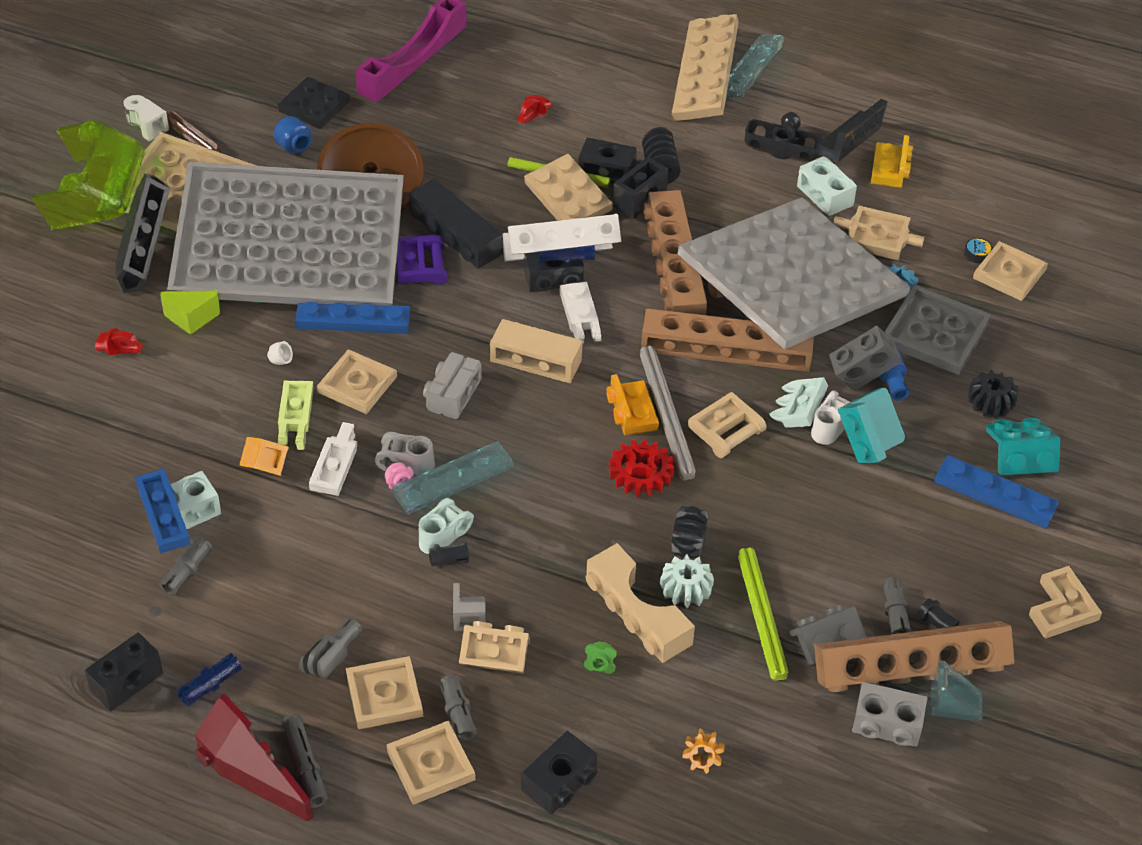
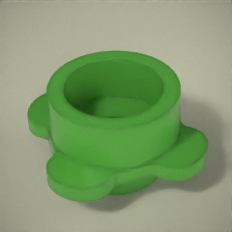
[584,642,617,674]

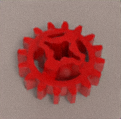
[609,439,674,497]

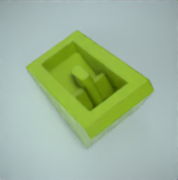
[160,290,221,335]

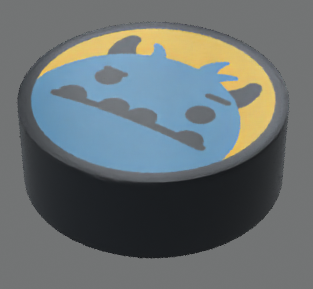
[964,238,993,263]

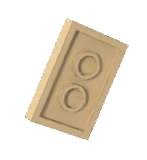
[524,154,612,221]

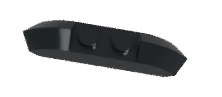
[116,173,170,293]

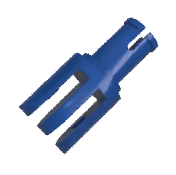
[879,349,910,401]

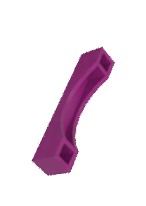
[355,0,466,103]

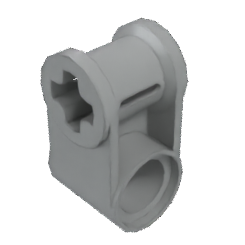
[375,432,435,475]

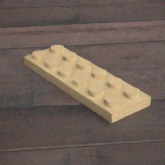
[672,14,739,121]

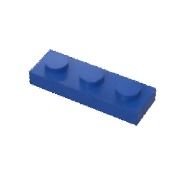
[134,468,191,554]

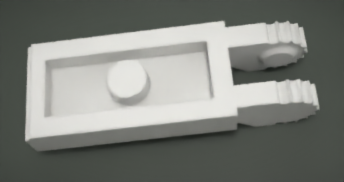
[560,282,601,343]

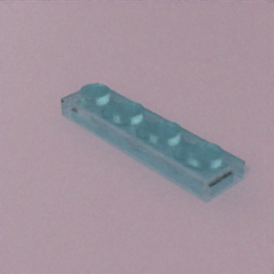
[726,34,785,98]
[393,441,513,515]

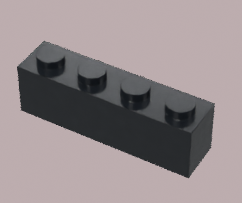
[409,179,503,269]

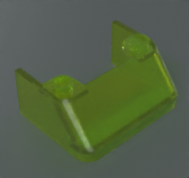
[32,120,145,230]

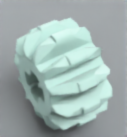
[660,554,714,608]

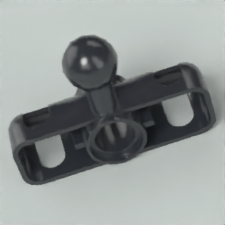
[744,112,822,161]

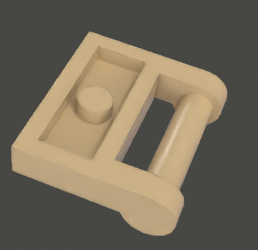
[688,392,767,458]

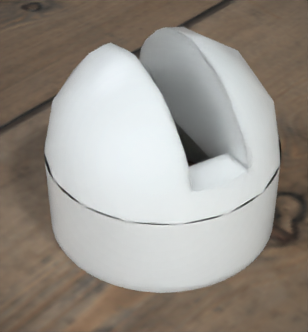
[267,341,293,365]

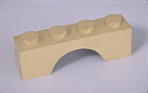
[585,543,695,663]

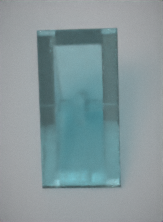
[931,661,983,721]

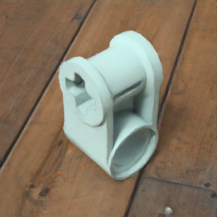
[419,497,474,554]

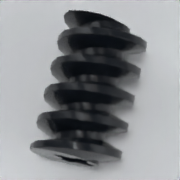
[642,127,681,184]

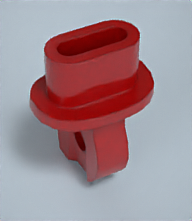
[517,95,552,124]
[95,328,143,356]

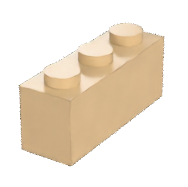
[490,319,583,383]

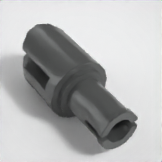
[299,618,362,679]

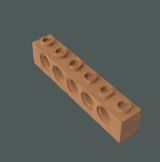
[644,190,707,315]
[641,308,814,372]
[814,621,1015,692]

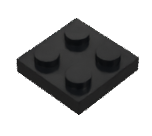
[278,77,350,129]

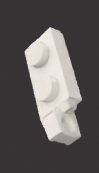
[309,422,357,496]

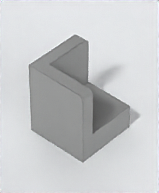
[453,583,486,631]

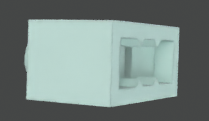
[797,156,857,216]
[170,471,221,529]

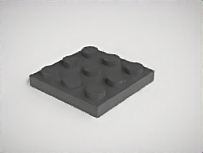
[885,285,992,375]

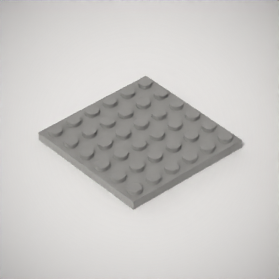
[678,197,910,350]

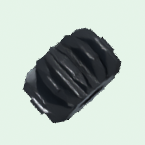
[968,369,1019,419]
[671,506,709,559]

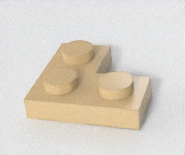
[1029,566,1102,639]

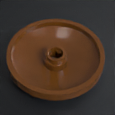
[317,123,424,212]

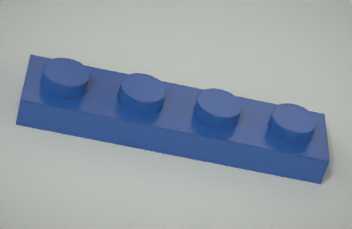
[295,302,410,334]
[934,455,1059,529]

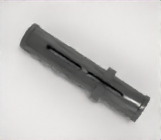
[281,714,328,808]

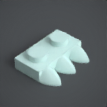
[769,377,828,428]

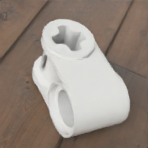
[811,390,850,445]

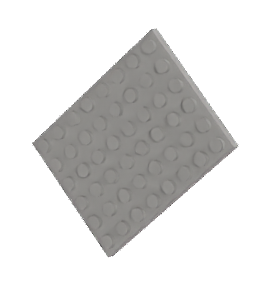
[167,162,403,306]

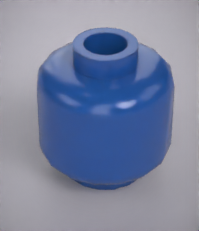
[273,116,312,155]

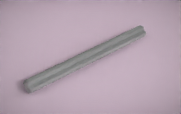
[640,345,696,481]

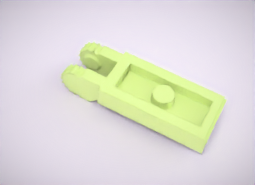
[278,381,314,450]

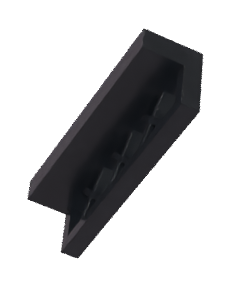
[815,99,888,162]

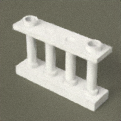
[503,214,621,262]

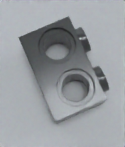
[829,325,902,391]

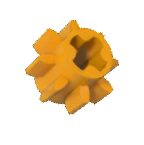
[682,729,725,774]

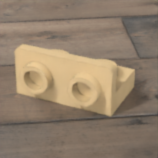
[459,621,530,674]

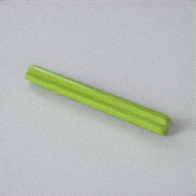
[738,547,789,681]

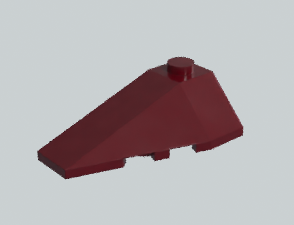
[195,693,313,821]

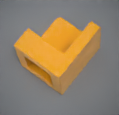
[240,437,288,476]

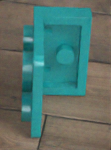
[837,388,905,463]
[986,418,1060,475]

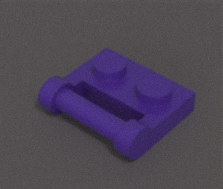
[397,235,448,285]

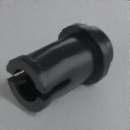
[429,543,469,569]
[918,598,960,629]

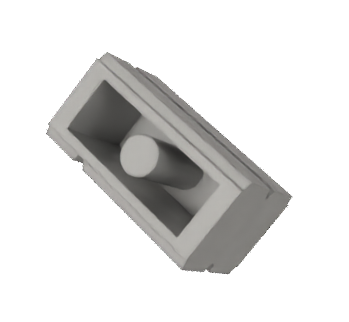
[423,352,482,419]

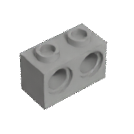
[852,682,928,747]

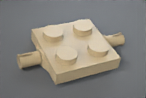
[833,206,925,260]

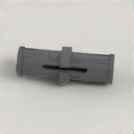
[159,536,213,596]
[882,577,912,634]
[439,675,478,742]

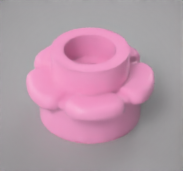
[385,462,414,491]

